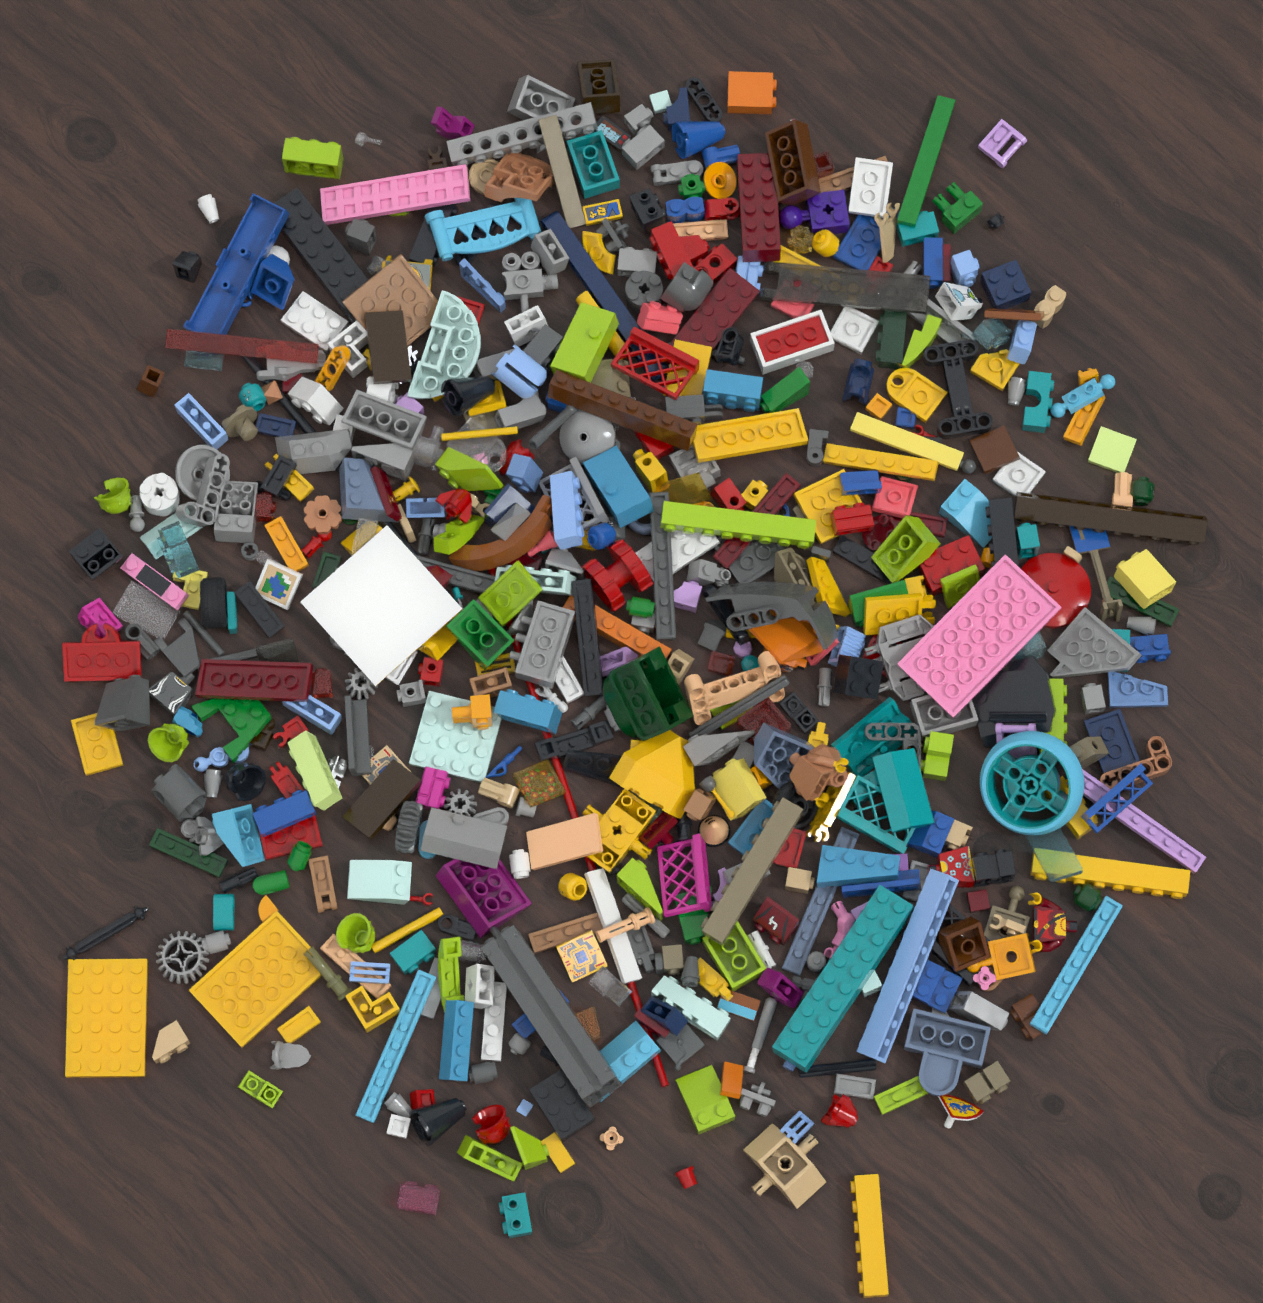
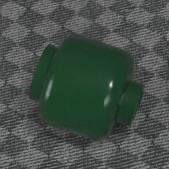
[1130,477,1155,506]
[1072,883,1103,912]

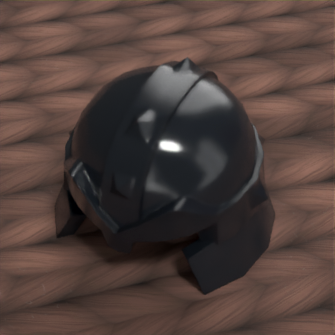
[225,762,266,801]

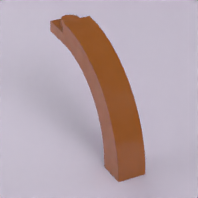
[449,495,553,571]

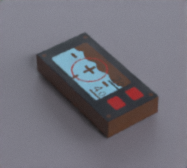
[593,115,632,153]

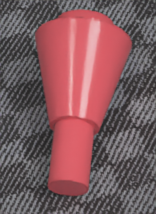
[527,530,559,557]

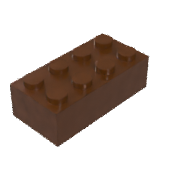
[765,119,821,206]

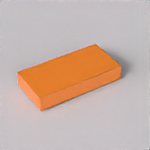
[720,1061,743,1099]

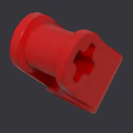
[703,198,740,221]

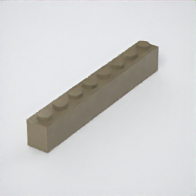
[701,798,803,946]

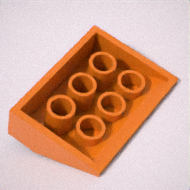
[738,610,823,664]

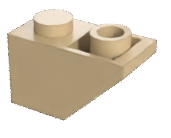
[152,1020,190,1064]

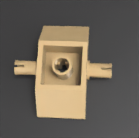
[743,1123,826,1209]

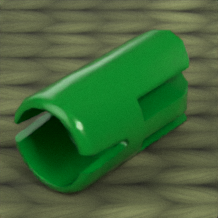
[253,870,290,895]

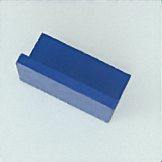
[840,470,882,496]

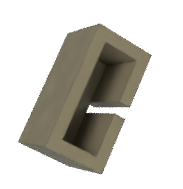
[963,1061,1010,1104]

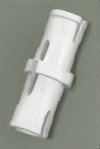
[747,930,776,969]

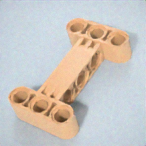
[684,651,785,725]

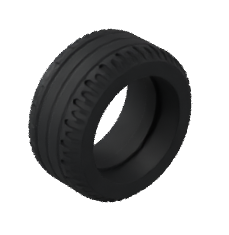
[200,577,228,629]

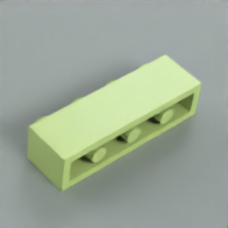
[288,730,342,810]

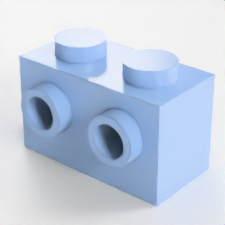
[951,250,980,288]

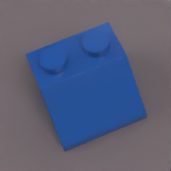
[251,254,295,310]
[905,810,954,858]

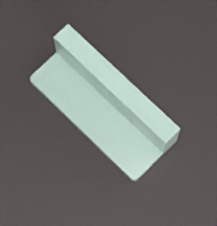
[140,507,203,559]

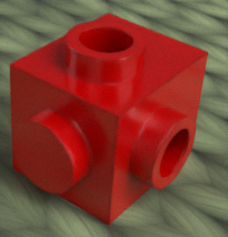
[418,656,444,687]

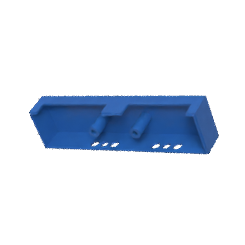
[183,193,289,347]

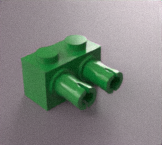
[932,182,983,234]

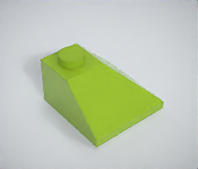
[510,1126,549,1170]

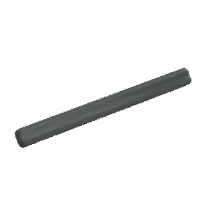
[689,675,790,738]

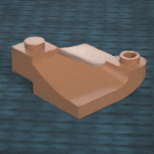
[485,153,555,202]

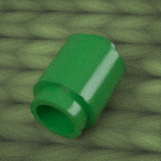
[626,596,655,619]
[287,841,312,871]

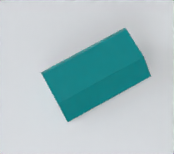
[831,697,916,777]
[872,748,935,833]

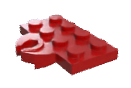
[62,623,142,682]

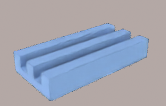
[349,961,390,984]
[780,1111,814,1143]

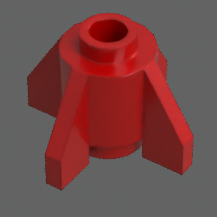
[435,489,472,524]
[821,1094,858,1128]

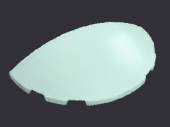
[407,290,481,399]

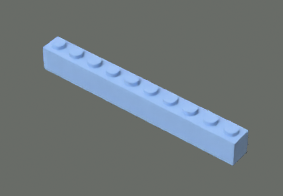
[857,869,959,1063]

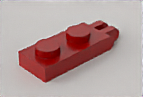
[269,761,304,799]

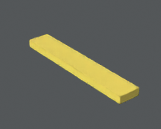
[850,412,964,471]

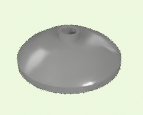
[560,409,616,465]
[175,445,230,501]

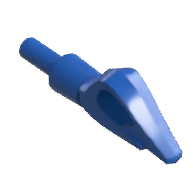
[486,746,522,778]

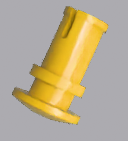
[393,476,420,503]

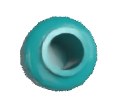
[239,383,266,412]

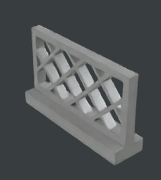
[539,457,610,531]

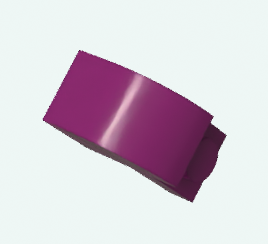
[431,107,474,140]

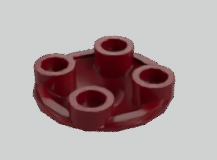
[862,514,897,552]

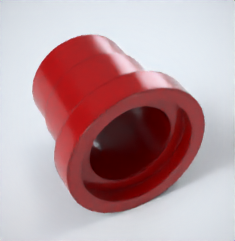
[675,1166,697,1189]

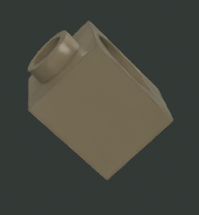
[662,944,684,975]

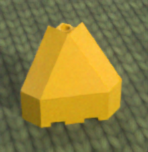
[609,730,695,819]

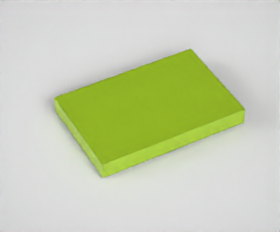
[478,560,543,627]

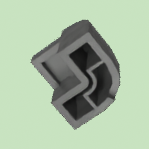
[660,262,713,312]

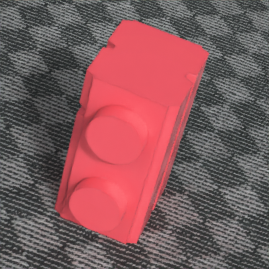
[637,301,683,335]

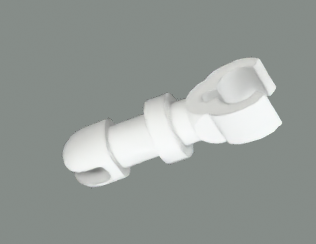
[535,685,568,713]

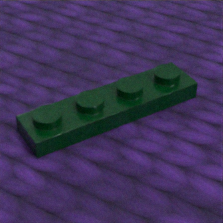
[1107,576,1180,628]
[149,828,228,878]

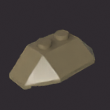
[774,548,817,603]

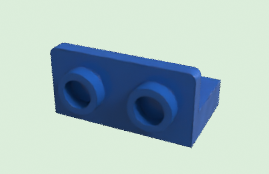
[1130,634,1171,663]

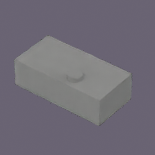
[421,807,507,869]

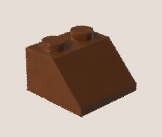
[937,917,991,972]

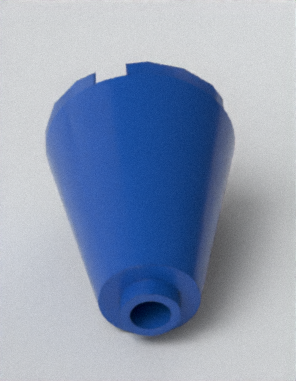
[671,121,726,159]

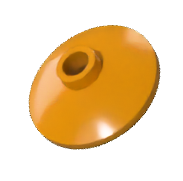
[704,162,736,199]

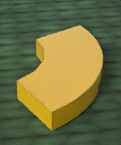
[582,231,616,274]

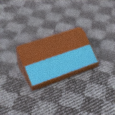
[717,990,761,1021]

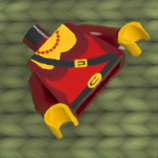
[1028,893,1077,954]

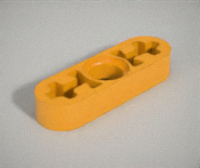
[315,345,350,392]

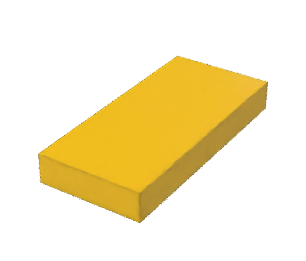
[541,1132,575,1173]

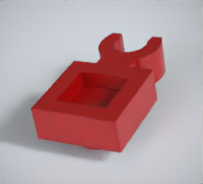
[273,716,309,748]

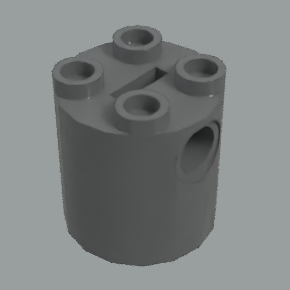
[151,764,207,821]

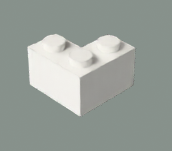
[327,320,368,378]
[288,377,344,425]

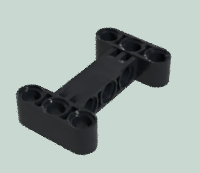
[922,340,993,439]

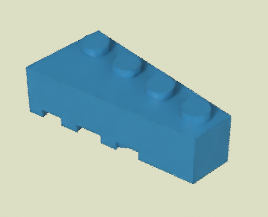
[817,845,901,888]

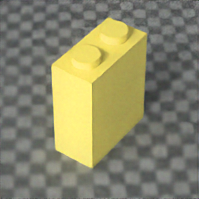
[1114,549,1176,609]
[713,758,767,821]

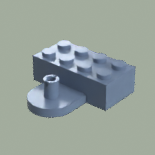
[903,1009,991,1096]

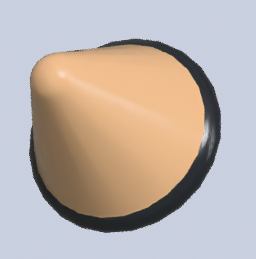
[698,815,731,847]

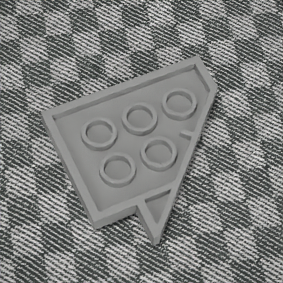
[1047,607,1142,678]

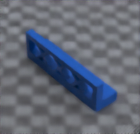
[1081,763,1153,834]
[841,869,921,898]

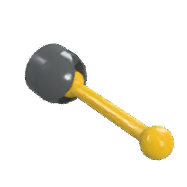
[699,776,734,818]

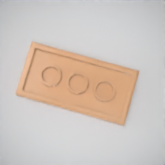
[526,813,603,870]

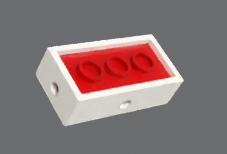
[750,310,835,374]

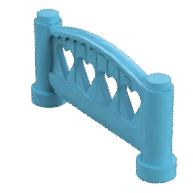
[425,198,541,261]

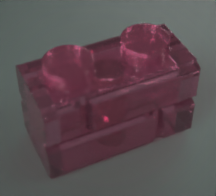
[397,1181,441,1215]

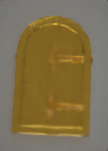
[659,472,711,504]

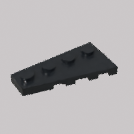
[562,750,625,789]

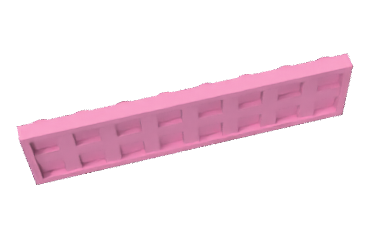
[320,164,470,225]

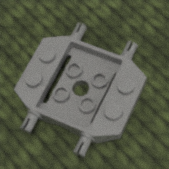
[864,615,934,701]

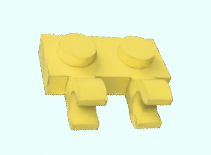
[173,568,208,610]

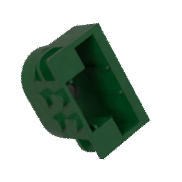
[603,646,694,740]

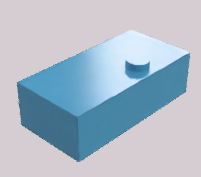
[583,445,654,528]

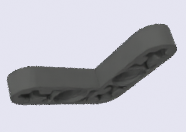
[864,723,921,770]

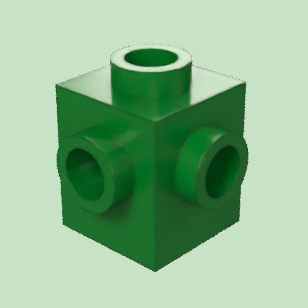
[678,174,705,200]

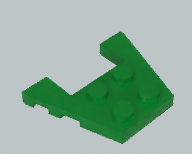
[191,698,271,763]

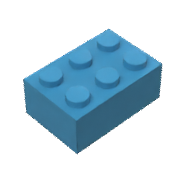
[703,369,763,412]
[493,689,563,735]

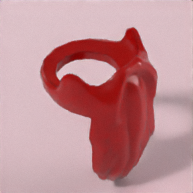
[499,439,535,475]

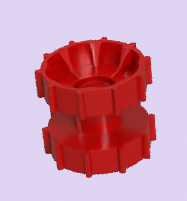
[581,539,653,612]

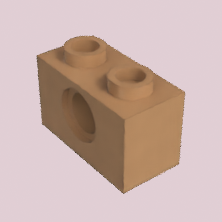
[469,668,513,698]

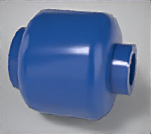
[587,522,616,550]

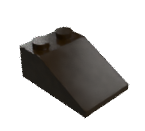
[577,59,620,114]

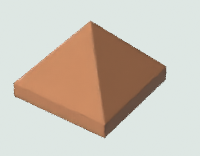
[261,381,283,405]

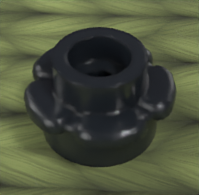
[987,213,1005,229]

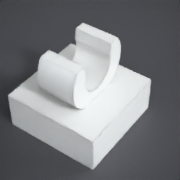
[387,1114,411,1139]

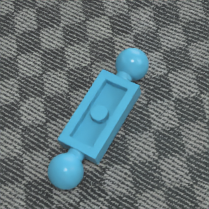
[1050,374,1115,418]

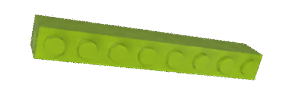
[660,501,816,549]

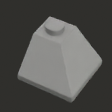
[545,547,584,580]

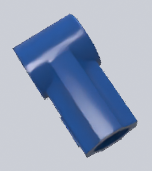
[701,145,740,169]

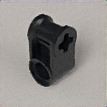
[716,327,744,366]

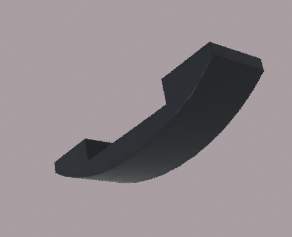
[534,720,614,761]

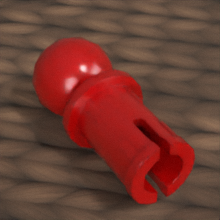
[301,531,332,559]

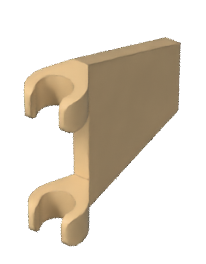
[874,203,900,263]

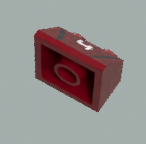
[752,897,799,946]

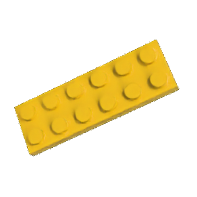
[692,408,808,463]

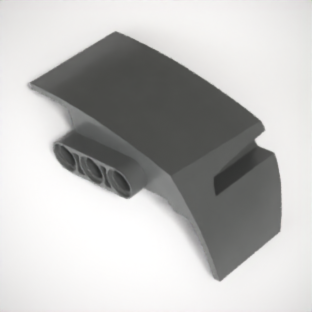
[705,582,838,650]

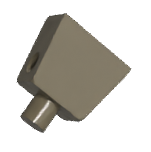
[1069,737,1109,769]

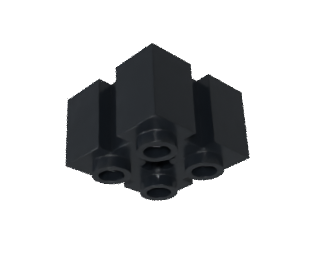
[972,849,1016,888]

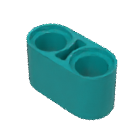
[213,894,235,931]

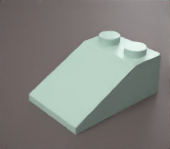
[347,860,412,905]

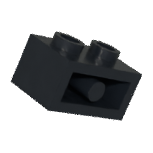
[629,188,667,234]

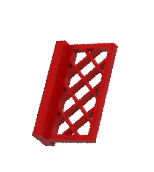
[611,327,699,400]

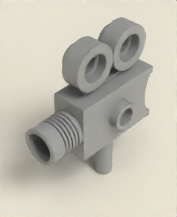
[502,251,558,313]

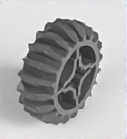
[395,801,423,853]

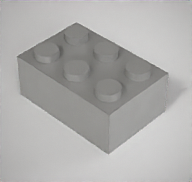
[910,695,978,741]

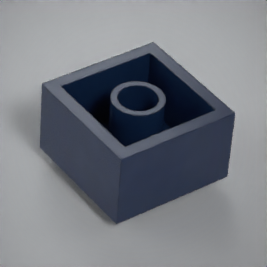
[980,260,1031,309]

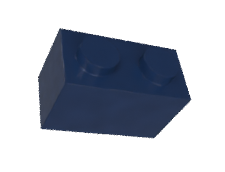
[641,996,688,1036]

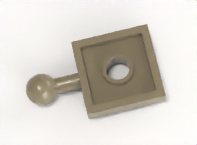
[984,886,1030,955]

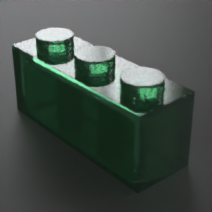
[875,308,907,369]

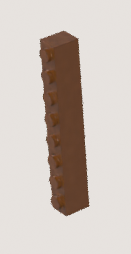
[548,370,698,451]

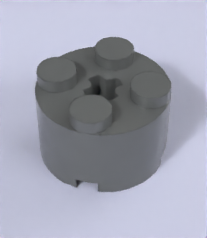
[625,271,663,313]

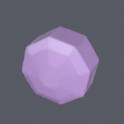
[733,641,753,659]

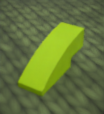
[902,314,942,368]
[434,514,484,555]

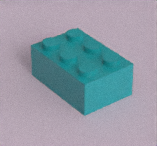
[567,130,620,199]

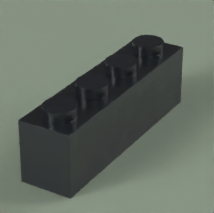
[409,203,459,268]
[986,498,1019,568]

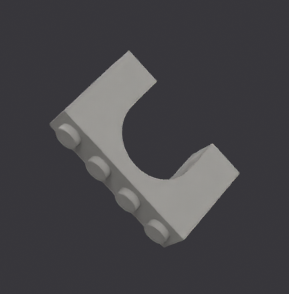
[473,348,546,429]

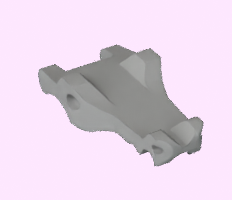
[255,342,326,382]

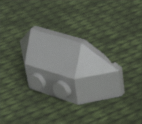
[275,429,352,474]

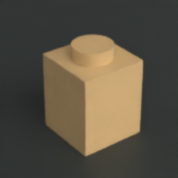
[785,867,815,894]

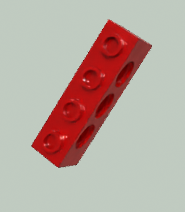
[681,243,738,313]

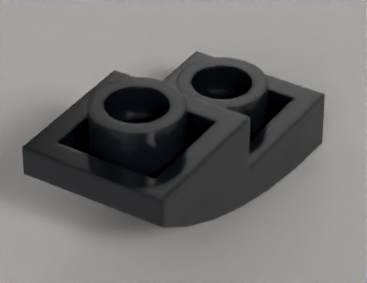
[778,692,819,733]

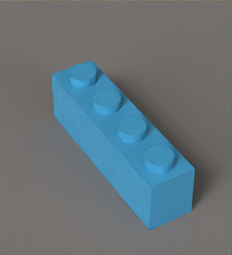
[439,1000,474,1081]

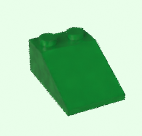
[446,599,514,670]

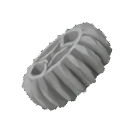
[156,931,209,984]

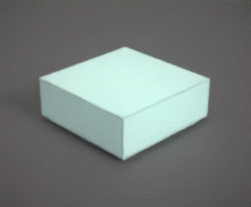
[649,90,672,114]

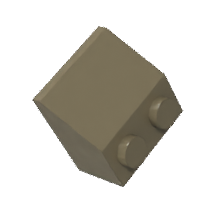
[591,359,630,397]

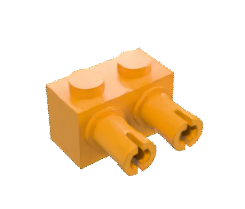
[452,694,493,730]

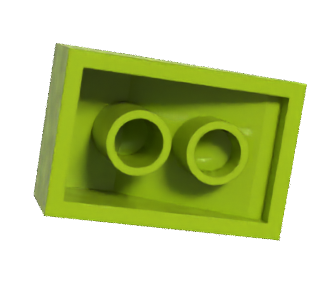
[435,447,504,491]
[871,515,941,583]
[617,858,663,921]
[675,1065,735,1135]

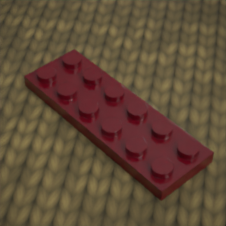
[665,268,760,365]
[195,659,314,702]

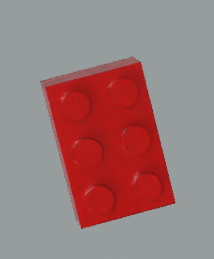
[917,535,985,596]

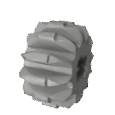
[345,668,378,700]
[444,789,477,817]

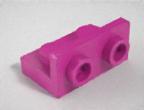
[78,598,123,637]

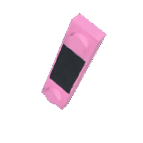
[121,553,189,611]

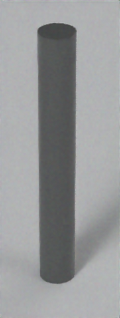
[183,610,225,657]

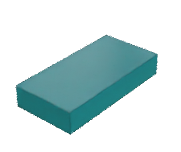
[227,592,237,634]

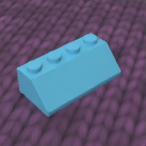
[600,1021,661,1102]

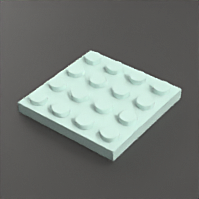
[409,691,502,783]

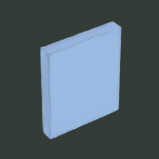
[516,1099,533,1117]

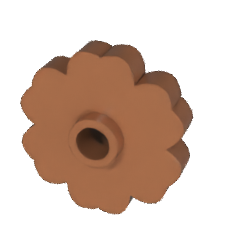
[304,495,342,535]

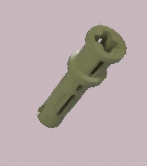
[303,946,352,1001]

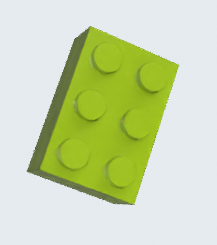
[282,137,343,180]
[702,921,767,991]

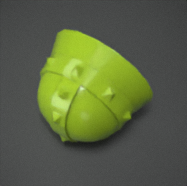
[94,478,131,514]
[148,723,189,762]
[336,913,375,954]

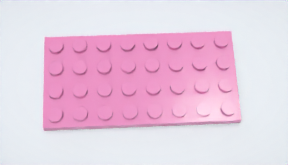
[897,555,1061,718]

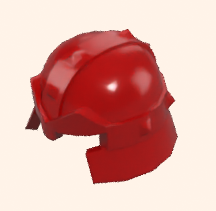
[472,1104,511,1144]

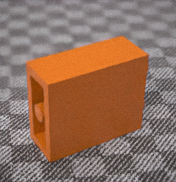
[727,71,777,114]

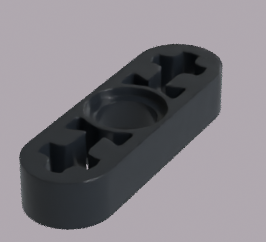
[686,77,723,123]

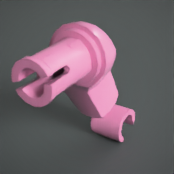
[824,901,855,959]

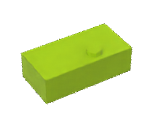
[550,302,619,383]

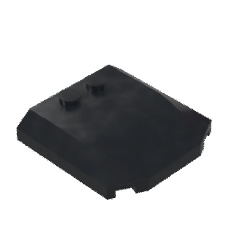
[972,656,1056,748]

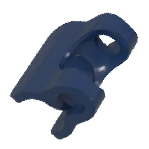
[842,358,874,407]

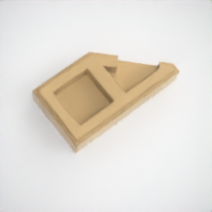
[398,504,416,543]

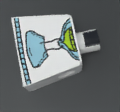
[935,282,983,321]

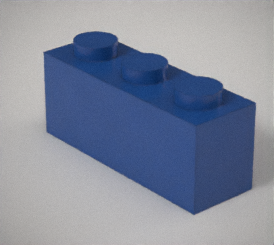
[252,790,317,837]

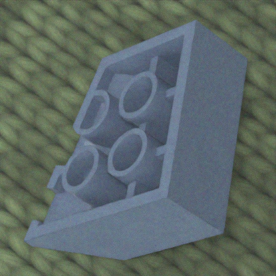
[339,458,398,523]
[754,722,815,794]

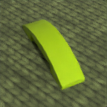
[438,936,464,1013]

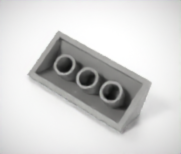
[341,390,427,449]

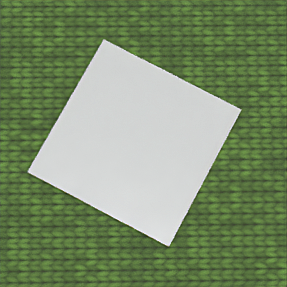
[301,526,462,686]

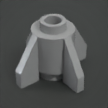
[189,817,223,856]

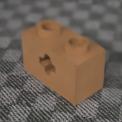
[684,788,717,821]

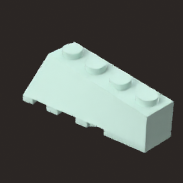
[651,976,731,1041]

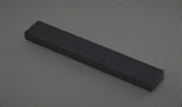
[572,579,603,696]

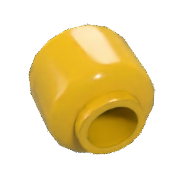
[812,229,839,257]
[558,873,587,901]

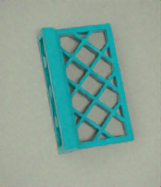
[836,775,915,854]

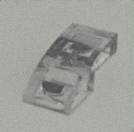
[351,518,378,556]

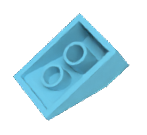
[939,479,992,548]
[212,804,265,867]

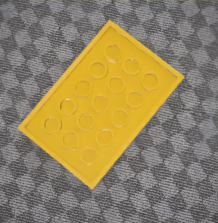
[189,911,322,1048]
[65,959,148,1078]

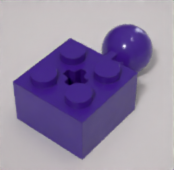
[779,190,850,237]

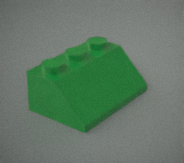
[848,580,908,628]

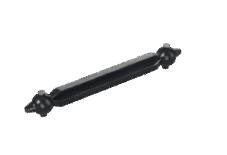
[62,906,149,961]

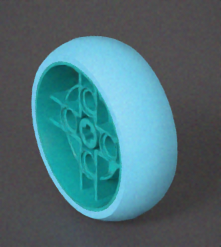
[980,731,1084,835]

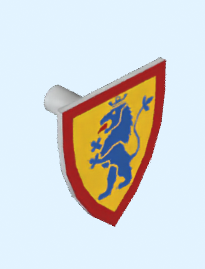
[938,1095,984,1128]

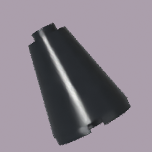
[441,376,496,416]
[409,1098,467,1146]

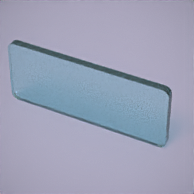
[1025,828,1083,882]

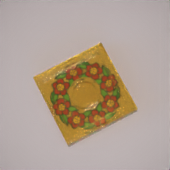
[513,760,565,808]

